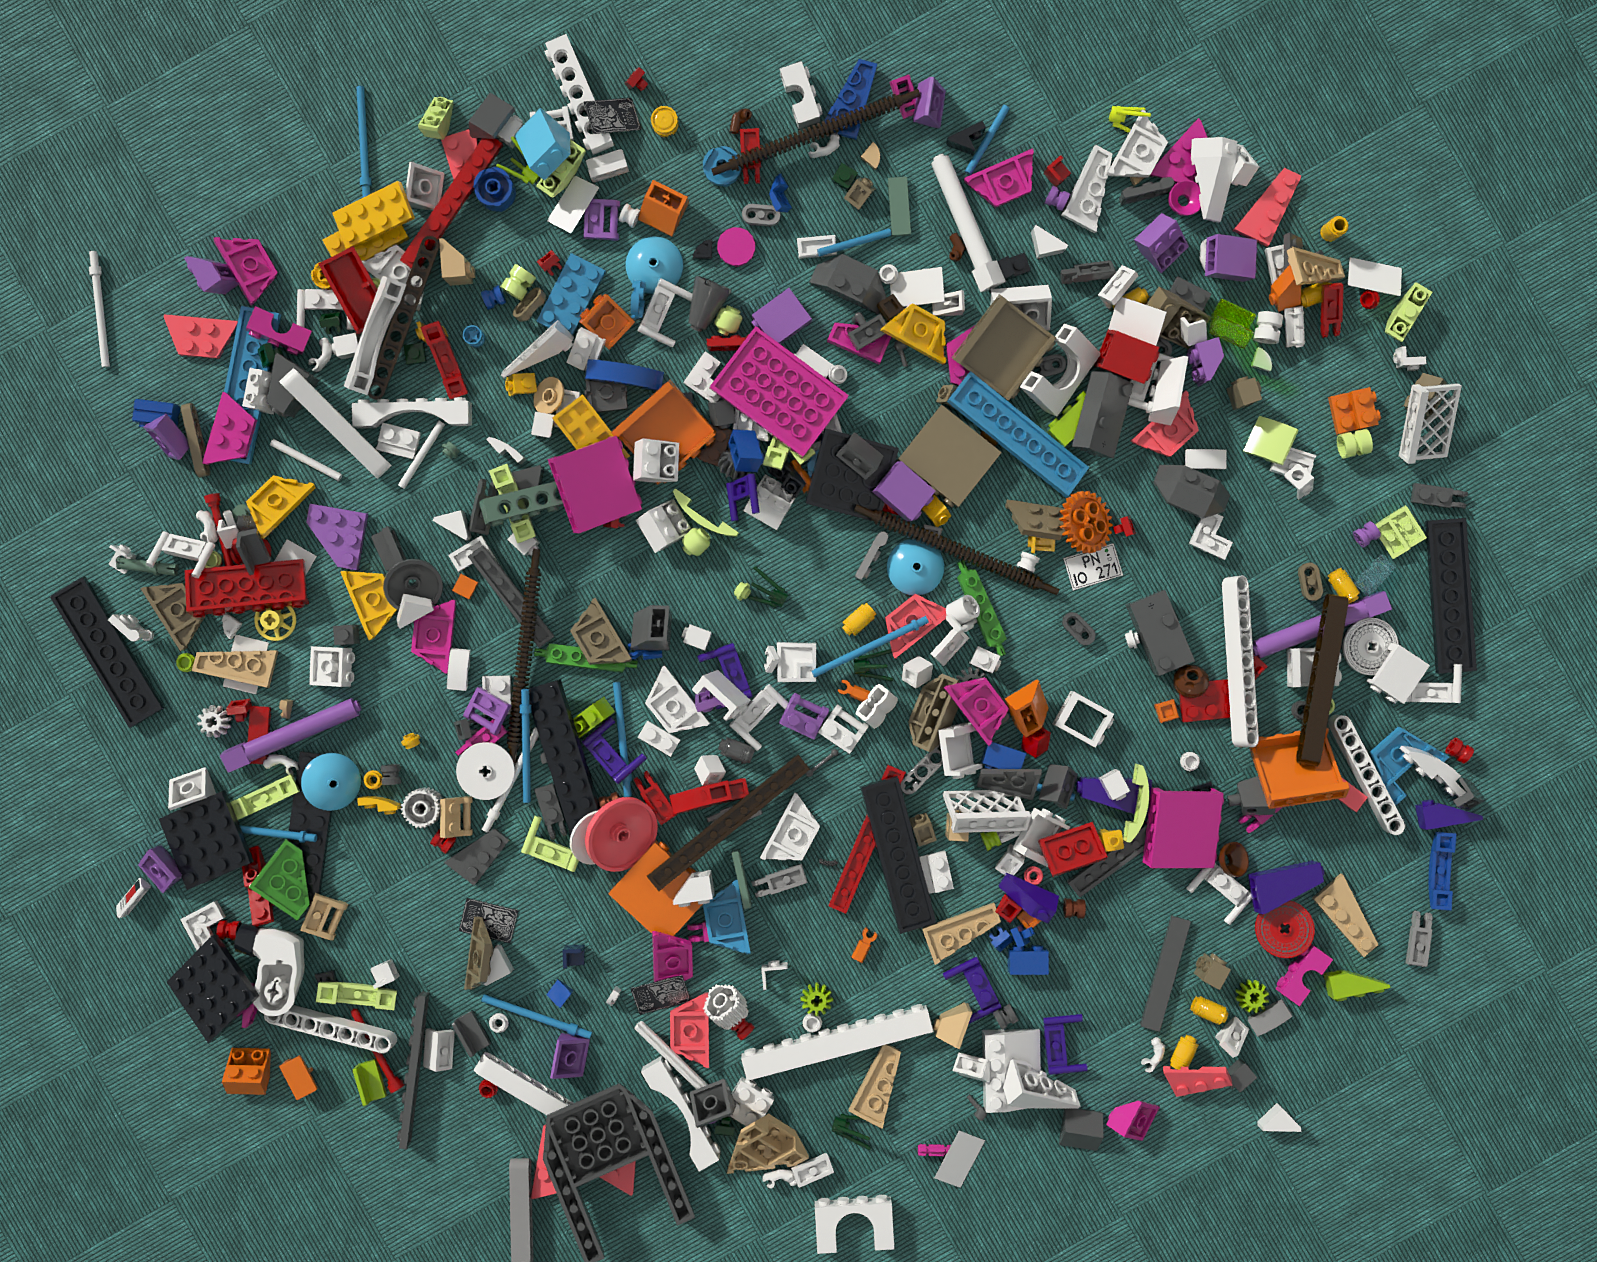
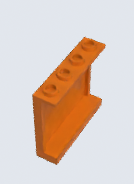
[611,380,717,485]
[1250,728,1350,809]
[608,840,703,936]

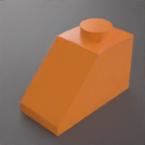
[1269,264,1301,312]

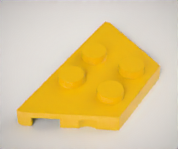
[880,303,946,364]
[246,475,315,539]
[340,571,398,640]

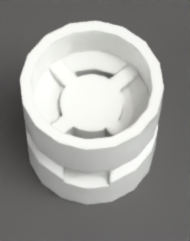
[1253,311,1284,344]

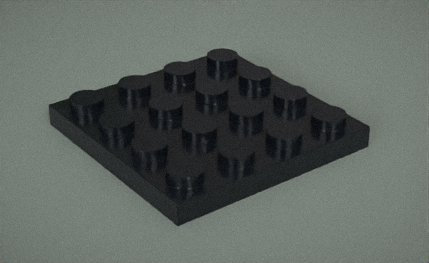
[805,428,899,523]
[159,790,254,890]
[167,934,260,1044]

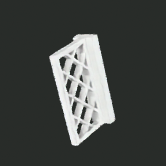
[1399,383,1462,464]
[943,790,1031,833]

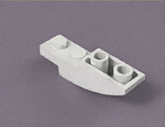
[1399,746,1466,797]

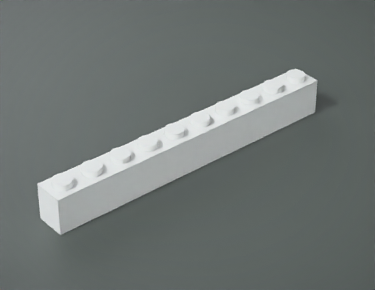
[741,1004,933,1081]

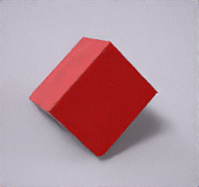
[1043,155,1071,187]
[1021,727,1051,758]

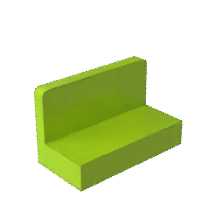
[353,1059,387,1106]

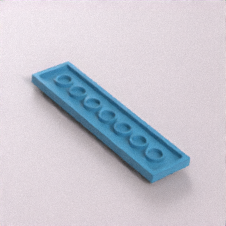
[224,306,281,465]
[947,371,1089,498]

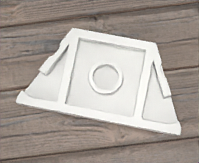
[1106,109,1168,178]
[362,245,426,311]
[645,665,710,733]
[760,792,820,860]

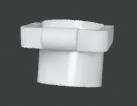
[946,595,980,633]

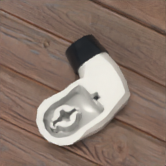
[234,924,305,1016]

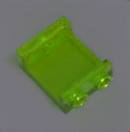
[1209,298,1256,349]

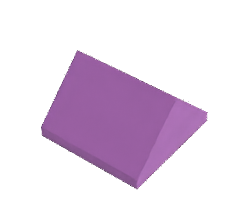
[913,77,946,128]
[143,414,189,460]
[138,845,182,893]
[550,1033,590,1079]

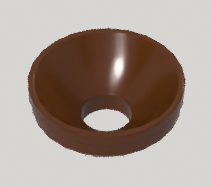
[1173,664,1209,698]
[1218,842,1249,877]

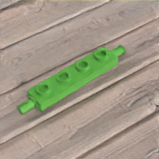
[957,561,1007,656]
[534,643,638,673]

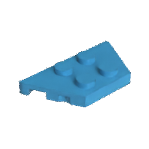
[703,880,751,954]

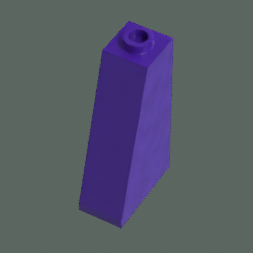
[1076,777,1152,818]
[1248,861,1324,914]

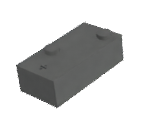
[1072,372,1133,458]
[1125,590,1195,676]

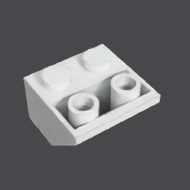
[633,438,679,482]
[744,474,796,530]
[636,499,691,553]
[673,870,714,907]

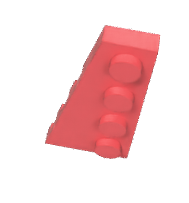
[1233,168,1301,247]

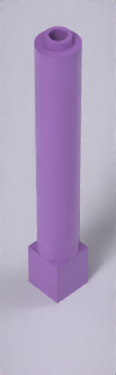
[1252,592,1392,659]
[220,698,362,773]

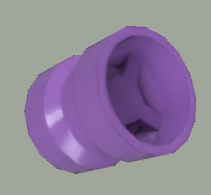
[1044,186,1070,211]
[1353,521,1381,548]

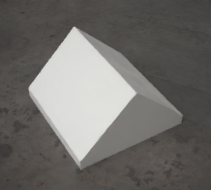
[405,162,444,211]
[168,767,216,810]

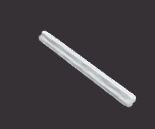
[635,1021,708,1089]

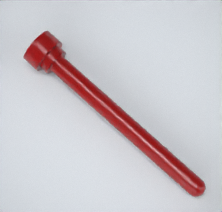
[204,493,233,566]
[351,1008,404,1093]

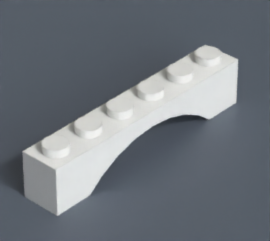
[344,276,406,395]
[352,397,472,429]
[641,1056,721,1172]

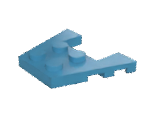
[1370,727,1449,806]

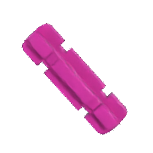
[918,1144,951,1157]

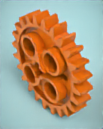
[1059,491,1113,554]

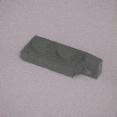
[1060,260,1116,284]

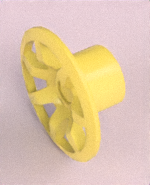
[254,606,296,641]

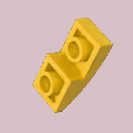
[357,796,402,815]

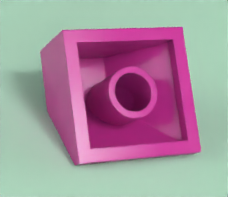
[1106,1101,1160,1141]

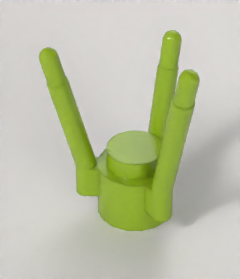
[496,136,540,185]

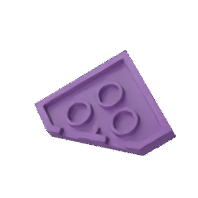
[306,504,368,570]

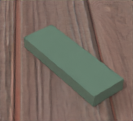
[888,177,911,237]
[732,849,752,909]

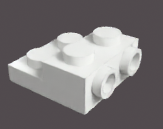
[242,368,274,415]
[309,646,355,687]
[730,1077,774,1126]

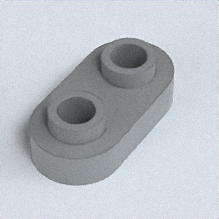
[742,204,780,227]

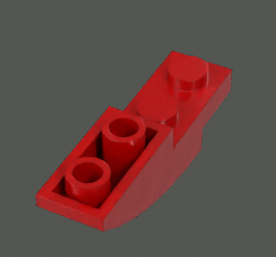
[669,778,749,815]
[242,846,274,927]

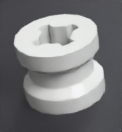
[619,204,640,228]
[1016,552,1040,573]

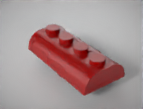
[318,246,377,335]

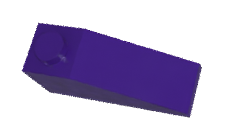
[1415,800,1483,830]
[999,873,1059,924]

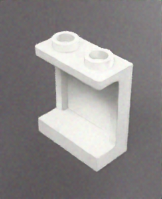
[1366,643,1430,704]
[1287,648,1342,687]
[692,670,751,721]
[938,723,983,779]
[1013,808,1070,868]

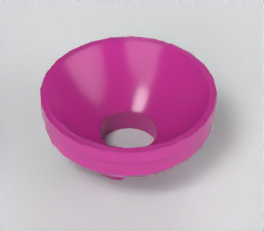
[1168,180,1201,216]

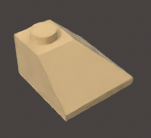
[933,1002,972,1049]

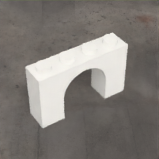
[1020,324,1101,416]
[815,1195,894,1254]

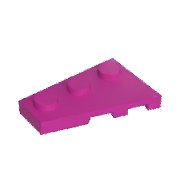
[827,323,891,365]

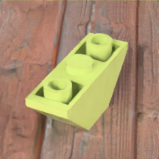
[418,97,453,140]
[536,139,586,198]
[1385,282,1432,342]

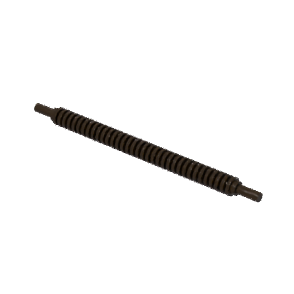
[711,89,921,176]
[854,505,1059,596]
[507,548,542,766]

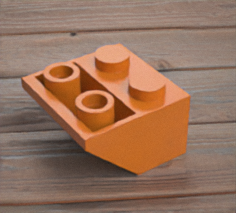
[638,180,689,237]
[1005,680,1048,737]
[222,1048,271,1095]

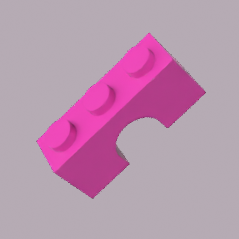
[246,306,312,356]
[1275,944,1333,1006]

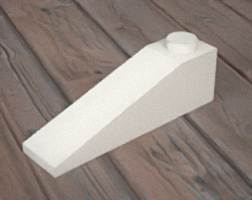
[1191,137,1238,223]
[501,320,574,378]
[1003,1059,1081,1109]

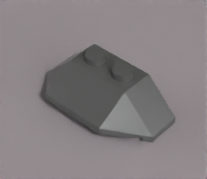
[809,254,886,315]
[1153,465,1230,519]

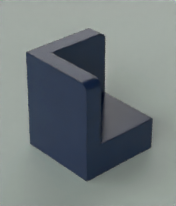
[562,945,585,969]

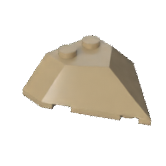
[727,1114,809,1174]

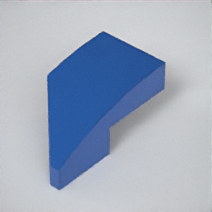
[769,174,792,213]

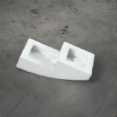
[486,437,526,465]
[1185,449,1226,470]
[447,648,470,691]

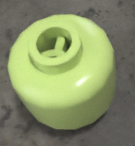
[714,305,742,336]
[682,528,710,556]

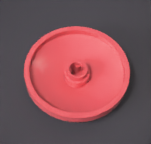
[585,797,658,872]

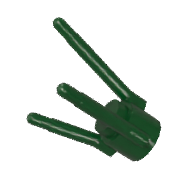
[748,566,788,608]
[854,649,893,681]
[831,1114,871,1150]

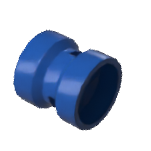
[481,285,506,310]

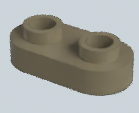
[513,287,546,322]
[1298,563,1323,601]

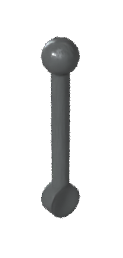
[806,749,839,777]

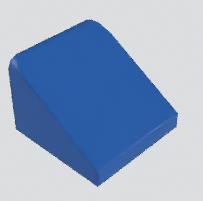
[546,979,573,1008]

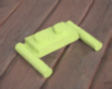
[521,816,579,872]

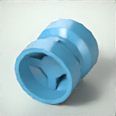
[463,325,485,348]

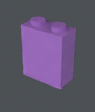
[1205,234,1257,282]
[751,288,812,344]
[872,461,935,521]

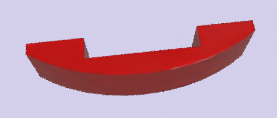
[420,321,468,399]

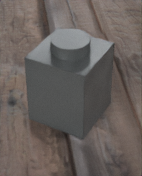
[708,400,736,429]
[333,625,360,645]
[1227,1058,1257,1092]

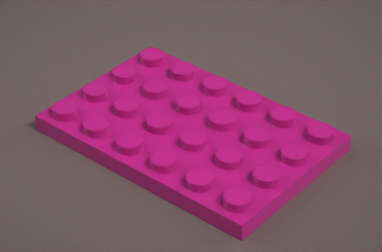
[709,326,849,458]

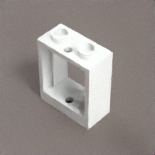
[1052,691,1114,748]

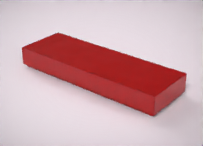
[248,706,271,764]

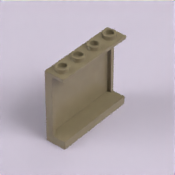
[951,294,1056,401]
[897,404,1002,508]

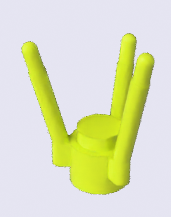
[1109,106,1151,133]

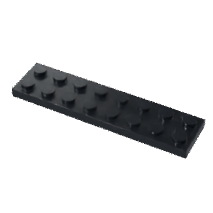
[1425,518,1477,674]
[49,577,165,728]
[528,679,601,836]
[287,751,336,907]
[860,776,936,934]

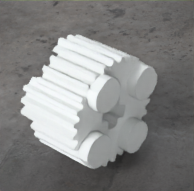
[401,787,442,828]
[703,984,749,1030]

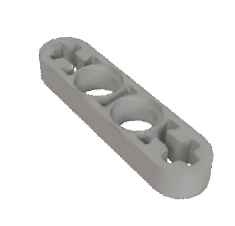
[900,744,943,794]

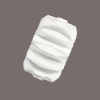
[197,705,232,738]

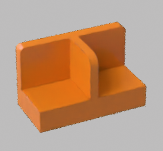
[279,1055,318,1100]

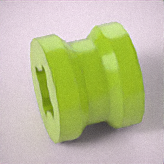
[980,832,1002,851]

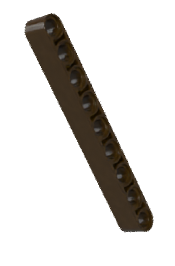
[368,236,440,400]
[1296,594,1349,766]

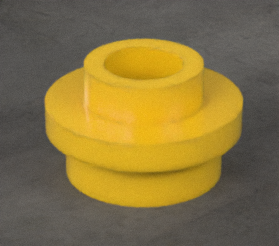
[401,733,420,749]
[364,770,383,790]

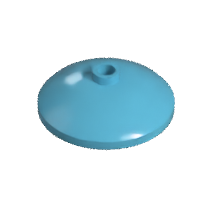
[626,236,683,294]
[887,538,944,596]
[301,753,361,811]

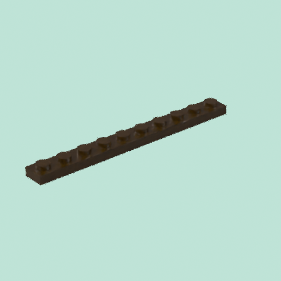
[647,754,810,891]

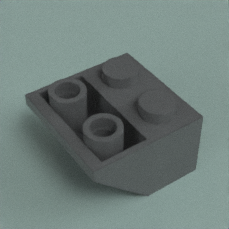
[631,605,672,650]

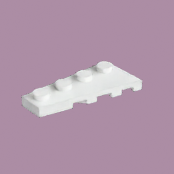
[1061,145,1113,233]

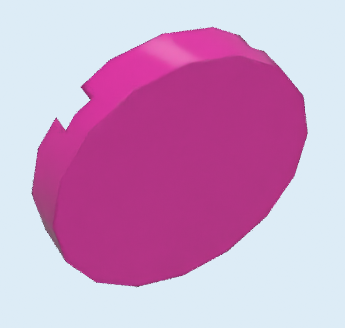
[717,227,755,267]

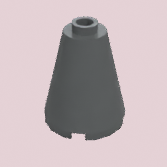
[688,275,732,332]

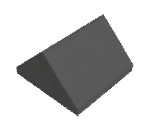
[469,93,516,139]
[690,1078,736,1128]
[1059,1108,1104,1151]

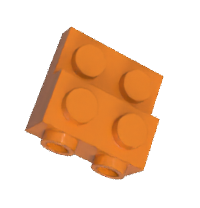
[579,294,635,350]
[1328,387,1381,435]

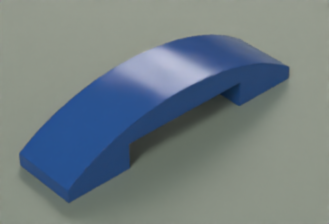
[585,359,664,391]
[1429,832,1456,911]

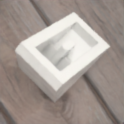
[1031,225,1068,259]
[932,290,965,316]
[432,510,471,541]
[397,594,434,629]
[483,944,514,986]
[1257,1103,1301,1132]

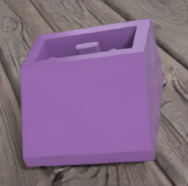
[1134,213,1189,273]
[184,256,238,294]
[1186,337,1224,386]

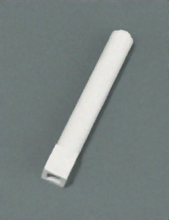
[931,154,1006,292]

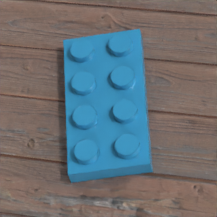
[536,253,606,336]

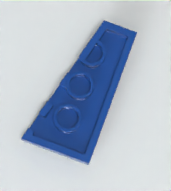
[821,59,877,140]

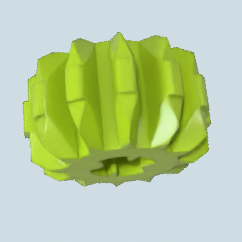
[1235,980,1269,1013]
[800,982,833,1016]

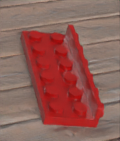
[185,559,309,618]

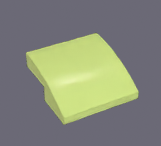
[1243,416,1299,465]
[1375,505,1427,559]

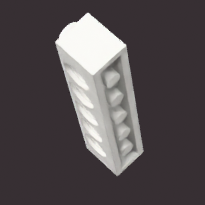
[544,34,614,155]

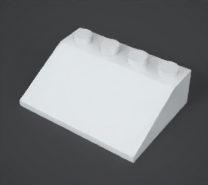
[982,1029,1041,1113]

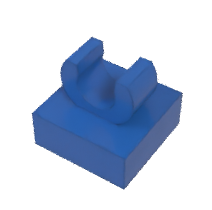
[1010,924,1035,948]
[989,926,1014,952]

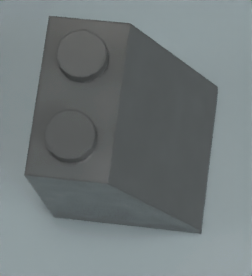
[267,353,320,418]

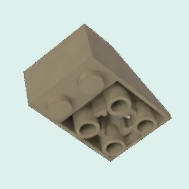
[1146,287,1211,349]

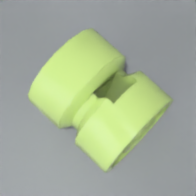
[500,264,536,301]
[1337,429,1373,459]

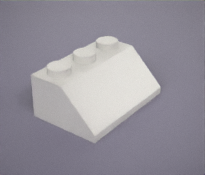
[990,285,1052,330]
[1146,356,1188,426]

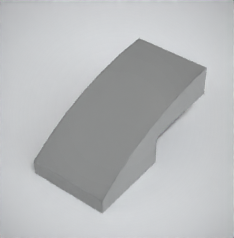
[1248,999,1292,1037]

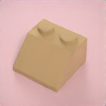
[439,238,475,286]

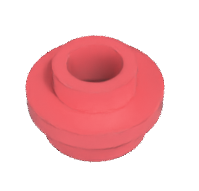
[1024,866,1043,885]

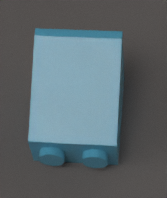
[515,108,571,181]

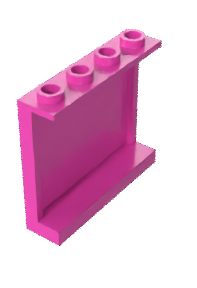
[547,436,642,533]
[1143,788,1224,868]

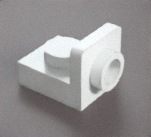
[970,646,1001,673]
[995,844,1025,875]

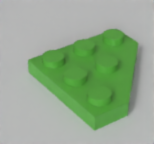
[249,839,310,920]

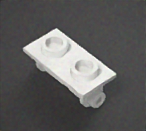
[1284,306,1305,347]

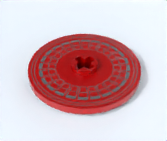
[1255,901,1315,958]

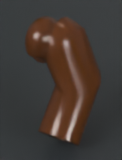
[729,108,752,135]
[949,232,965,262]

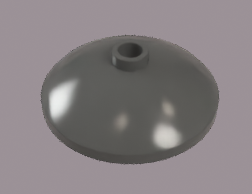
[383,559,443,610]

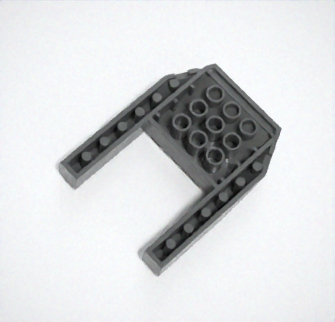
[543,1083,695,1262]

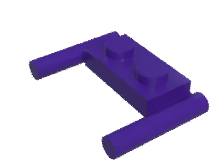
[726,474,760,521]
[697,643,753,710]
[582,716,647,784]
[942,956,1002,1024]
[1043,1014,1087,1075]

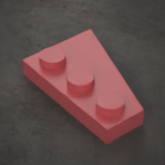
[441,129,478,191]
[1163,1066,1232,1097]

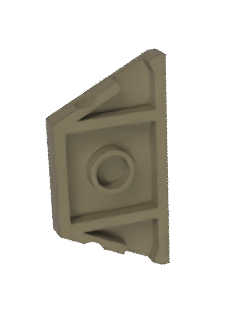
[1005,499,1065,541]
[141,583,206,651]
[570,598,632,665]
[464,917,493,990]

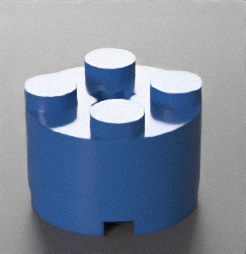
[474,167,516,212]

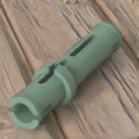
[116,557,179,576]

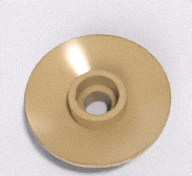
[534,377,564,414]

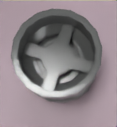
[380,764,401,785]
[993,1004,1019,1030]

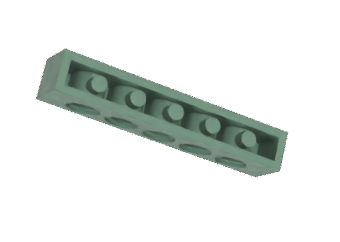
[479,482,564,527]

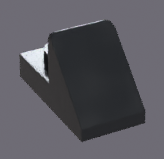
[946,121,986,155]
[997,252,1031,281]

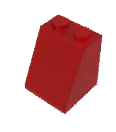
[1093,329,1160,384]

